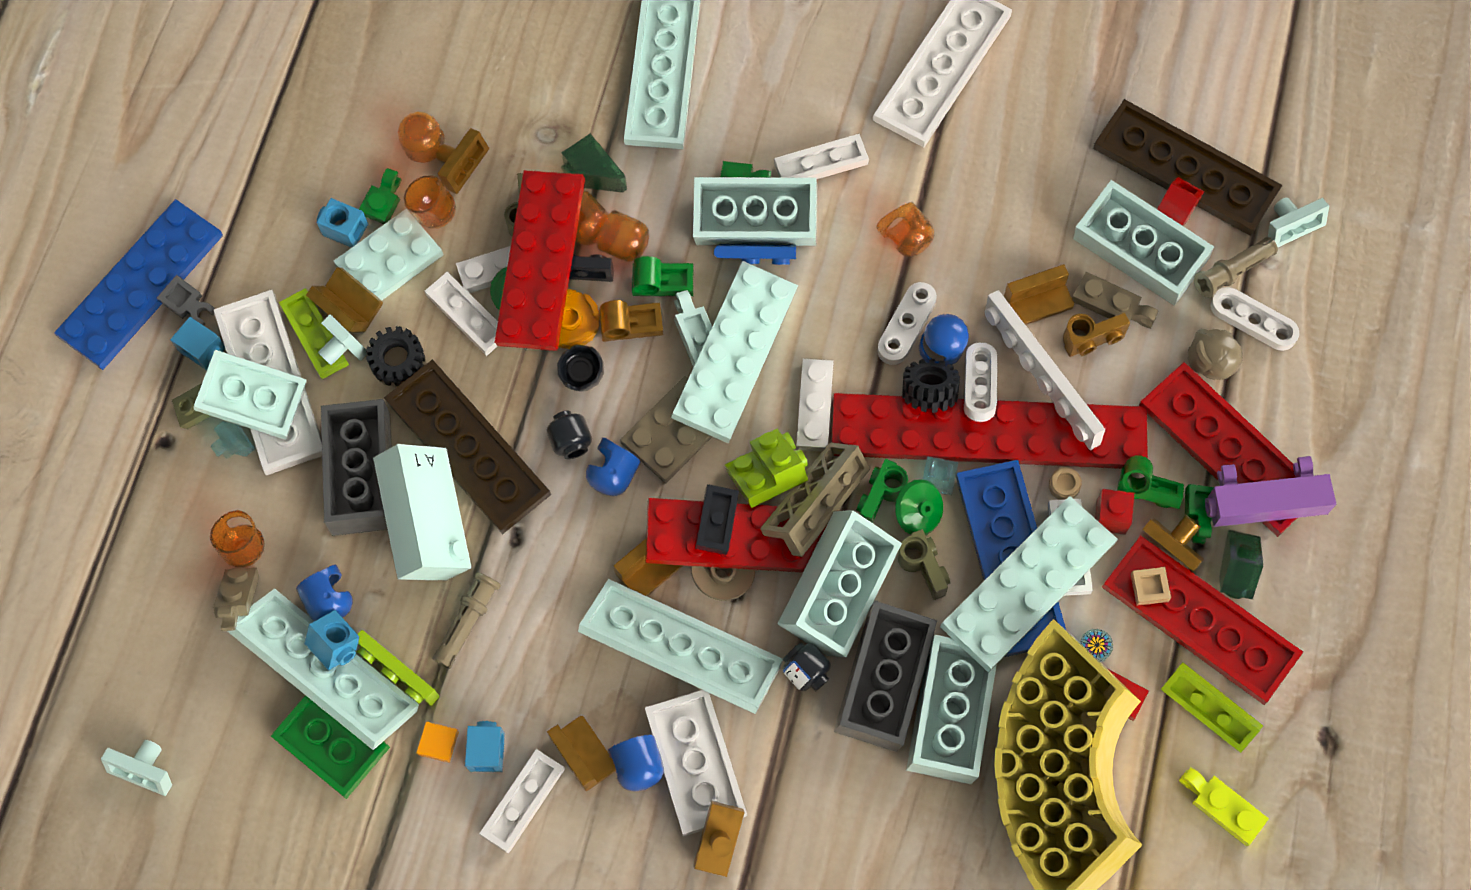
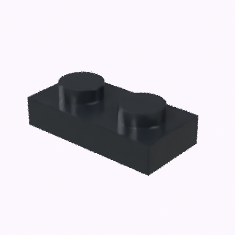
[569,254,614,282]
[695,484,739,555]

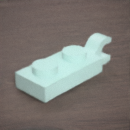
[674,290,712,368]

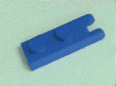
[714,244,796,265]

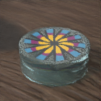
[1080,629,1113,662]

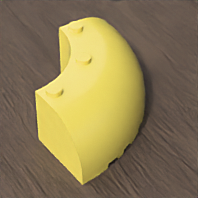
[994,619,1142,890]

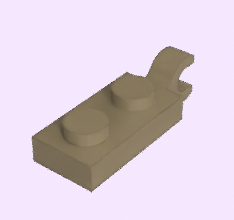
[1072,272,1159,329]
[213,567,259,631]

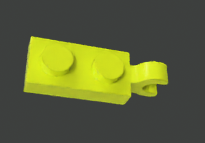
[1179,767,1269,847]

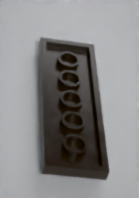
[1093,99,1282,236]
[384,359,551,535]

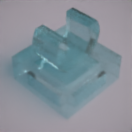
[211,421,255,459]
[923,456,958,496]

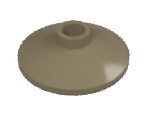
[691,566,755,601]

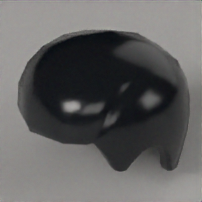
[557,345,604,392]

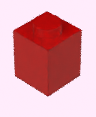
[1157,177,1204,226]
[1095,489,1135,535]

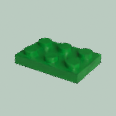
[271,695,390,799]

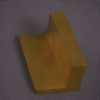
[1004,264,1074,325]
[306,267,383,332]
[613,539,684,596]
[547,716,616,792]

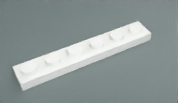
[985,290,1105,450]

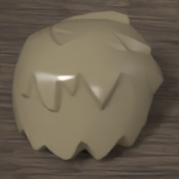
[1188,329,1243,380]

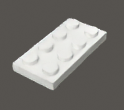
[645,690,747,836]

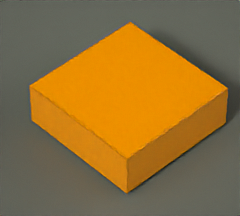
[416,721,459,763]

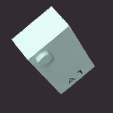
[693,177,817,246]
[1073,180,1214,306]
[373,444,472,580]
[777,510,902,657]
[906,635,997,784]

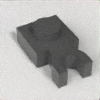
[157,275,215,326]

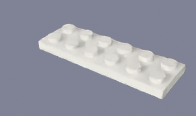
[873,0,1012,148]
[214,290,322,475]

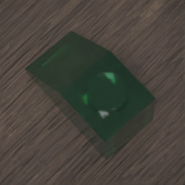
[561,133,627,193]
[1219,529,1263,600]

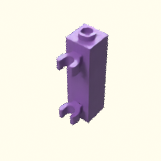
[1205,456,1337,527]

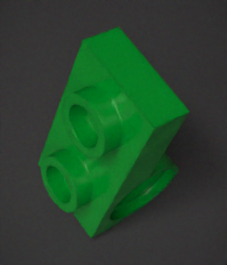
[632,256,694,296]
[1117,456,1184,509]
[856,458,908,523]

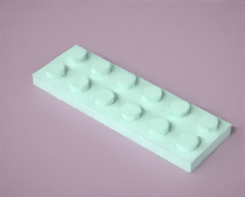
[624,0,701,149]
[671,261,798,443]
[940,496,1118,673]
[578,579,783,714]
[227,588,419,750]

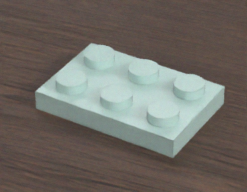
[334,209,444,301]
[194,350,307,440]

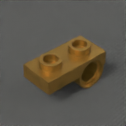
[599,300,664,342]
[1063,313,1130,357]

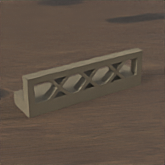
[760,442,870,557]

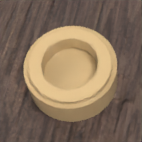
[1049,467,1082,500]

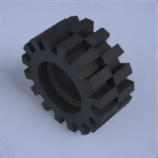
[366,326,425,387]
[902,359,960,413]

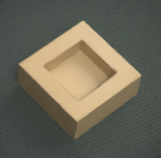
[1131,567,1171,605]

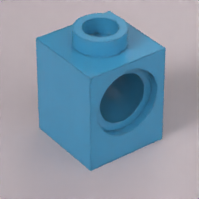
[316,198,368,248]
[170,317,225,371]
[304,610,359,671]
[465,721,505,772]

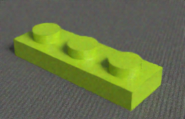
[279,288,349,379]
[356,630,440,706]
[1161,662,1263,753]

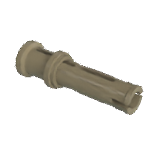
[1194,237,1278,298]
[432,572,501,669]

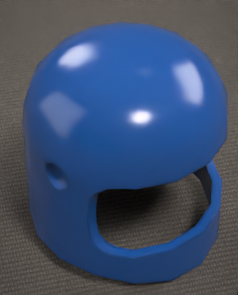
[919,314,969,366]
[586,437,641,496]
[296,564,353,621]
[608,735,664,791]

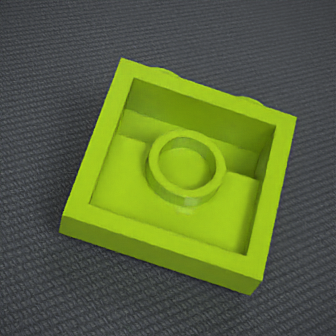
[725,428,808,508]

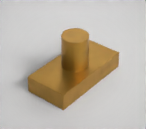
[436,128,490,194]
[1142,515,1205,571]
[693,801,745,877]

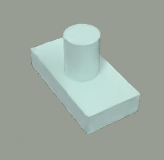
[1268,198,1329,247]
[318,315,367,365]
[101,740,172,796]

